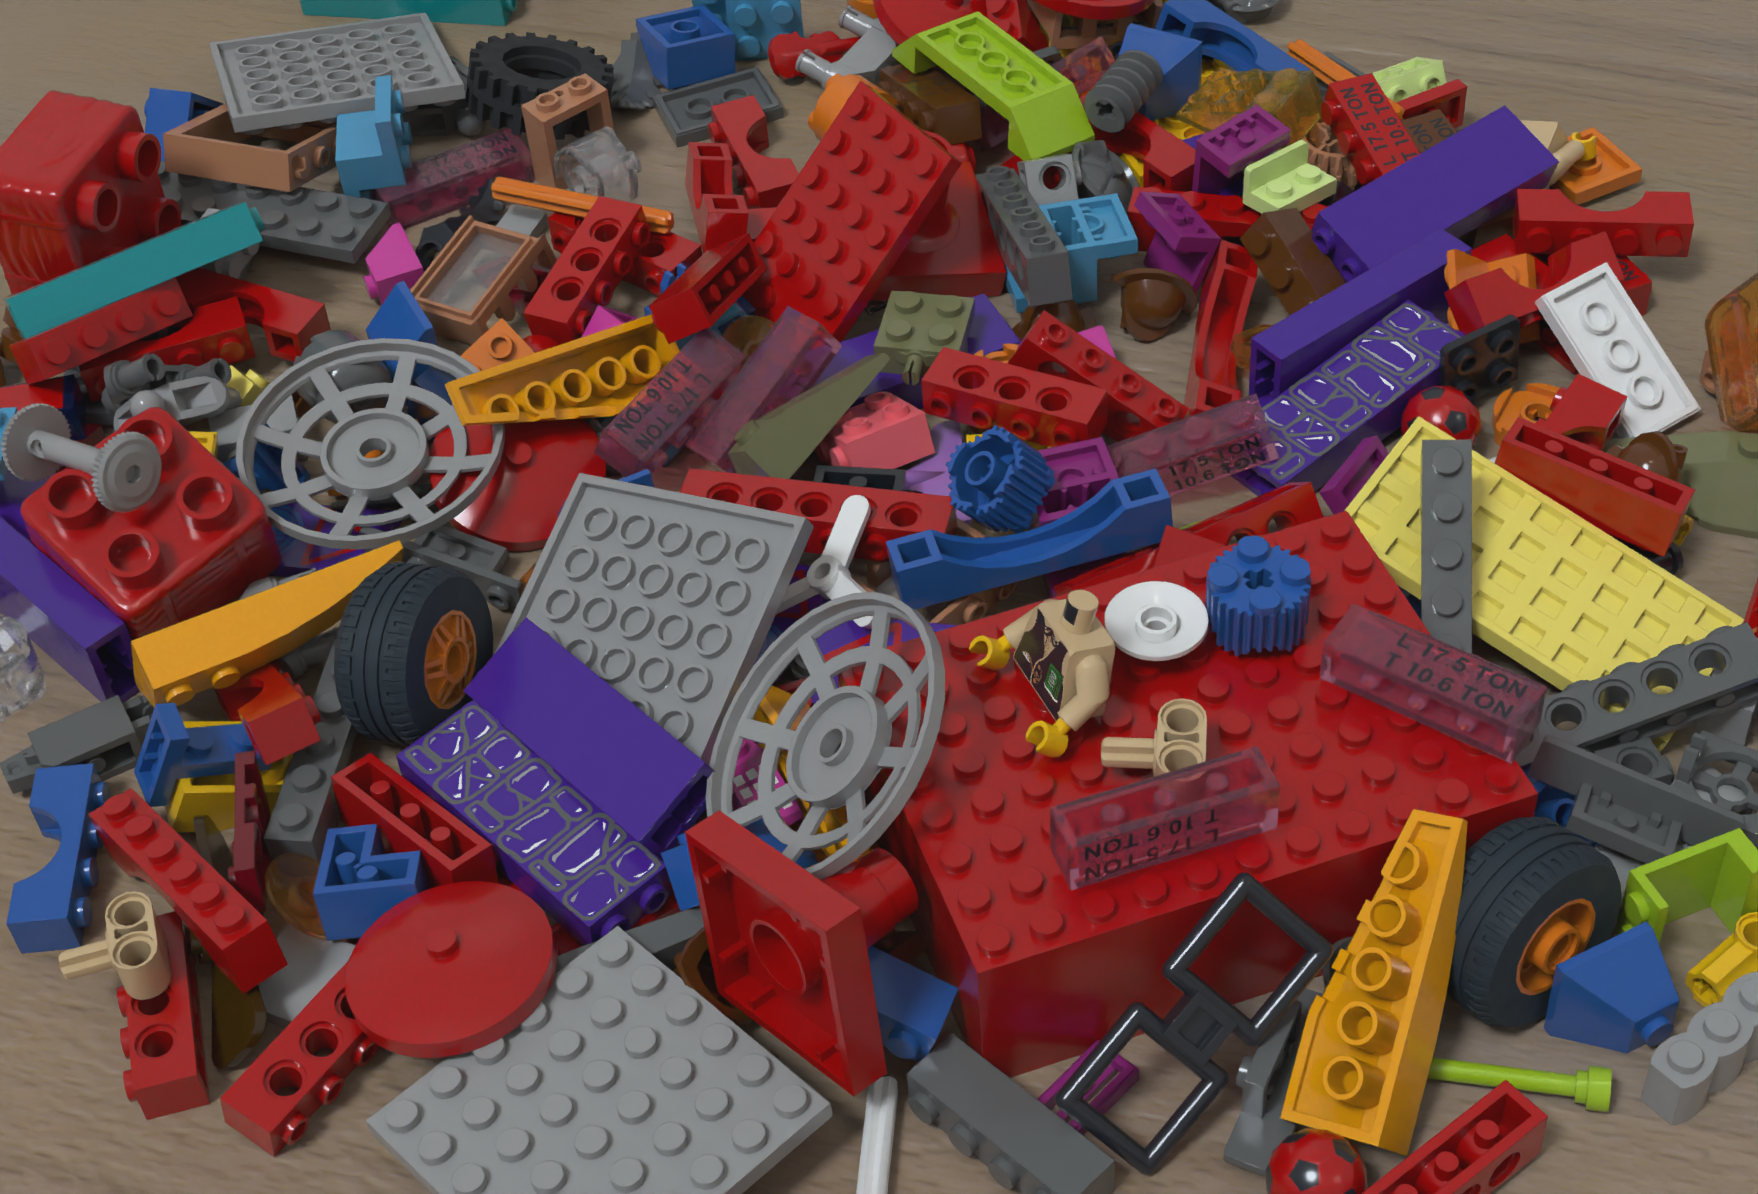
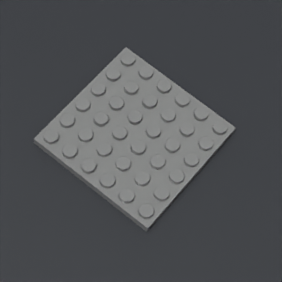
[209,12,466,135]
[475,473,814,765]
[366,926,833,1194]

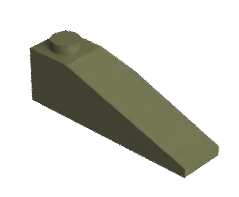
[728,353,890,479]
[1602,430,1758,539]

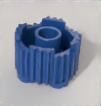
[946,425,1055,533]
[1205,535,1311,656]

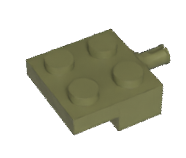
[874,291,975,385]

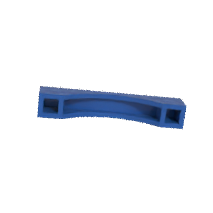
[886,468,1173,610]

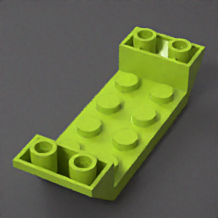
[892,11,1095,161]

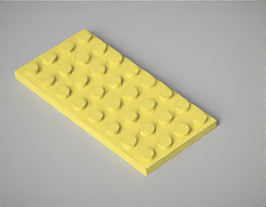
[1345,416,1744,753]

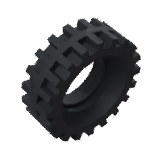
[466,32,614,140]

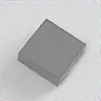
[496,205,548,238]

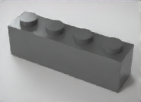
[907,1033,1115,1194]

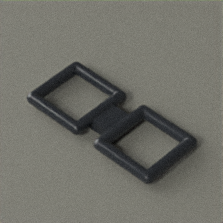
[1055,872,1334,1175]

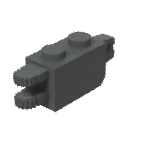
[0,695,154,794]

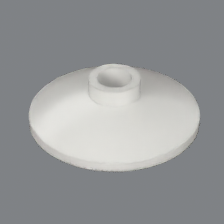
[1105,581,1208,661]

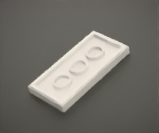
[1534,262,1701,438]

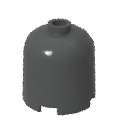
[293,330,392,424]

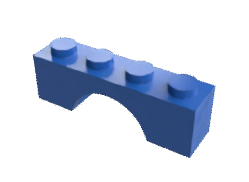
[1155,0,1311,115]
[6,763,111,954]

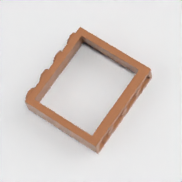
[163,103,337,192]

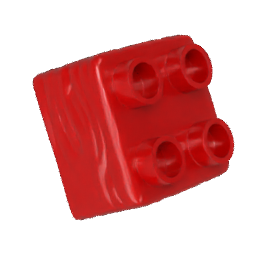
[0,90,181,311]
[20,407,282,640]

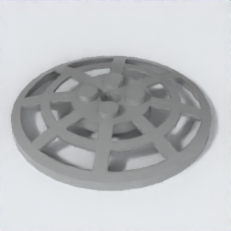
[236,338,505,550]
[706,592,945,880]

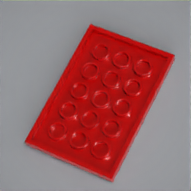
[741,81,962,357]

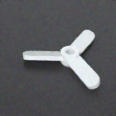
[776,495,873,629]

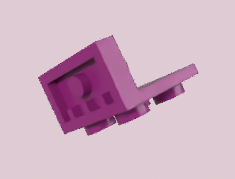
[1192,104,1291,194]
[1134,191,1221,292]

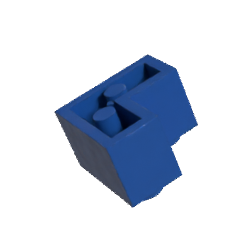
[144,88,223,162]
[313,824,431,941]
[867,946,959,1062]

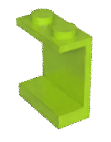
[1615,828,1758,945]

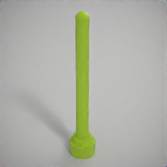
[1427,1057,1612,1112]

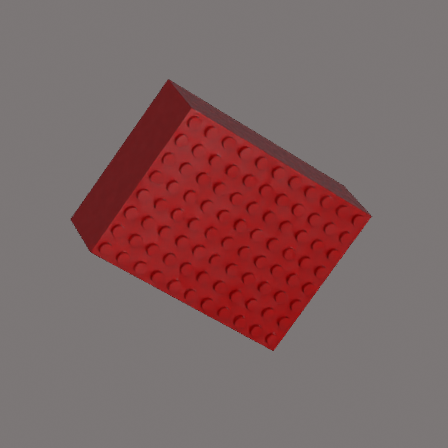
[838,511,1538,1078]

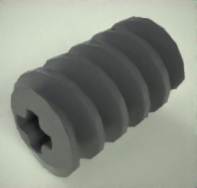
[1084,50,1163,133]

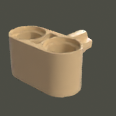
[1101,698,1207,812]
[59,891,171,1000]

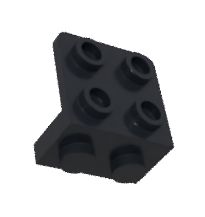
[1439,314,1520,400]

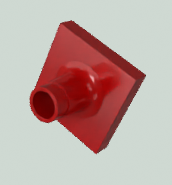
[870,131,1007,301]
[685,810,918,1097]

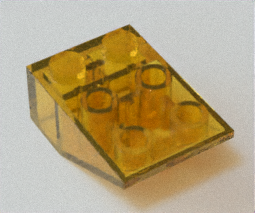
[1175,68,1323,151]

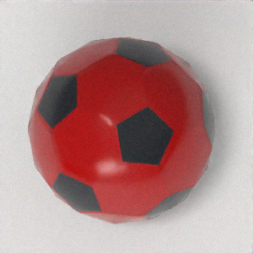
[1401,386,1481,449]
[1266,1128,1368,1194]

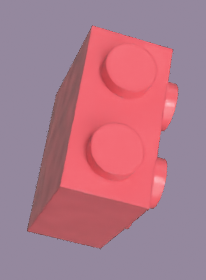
[814,392,935,469]

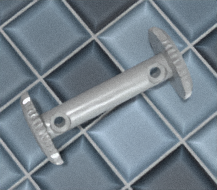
[1,403,162,513]

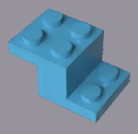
[692,0,804,61]
[335,75,412,200]
[1002,193,1138,313]

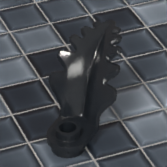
[415,178,505,272]

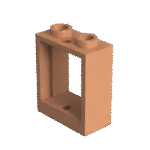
[521,73,620,191]

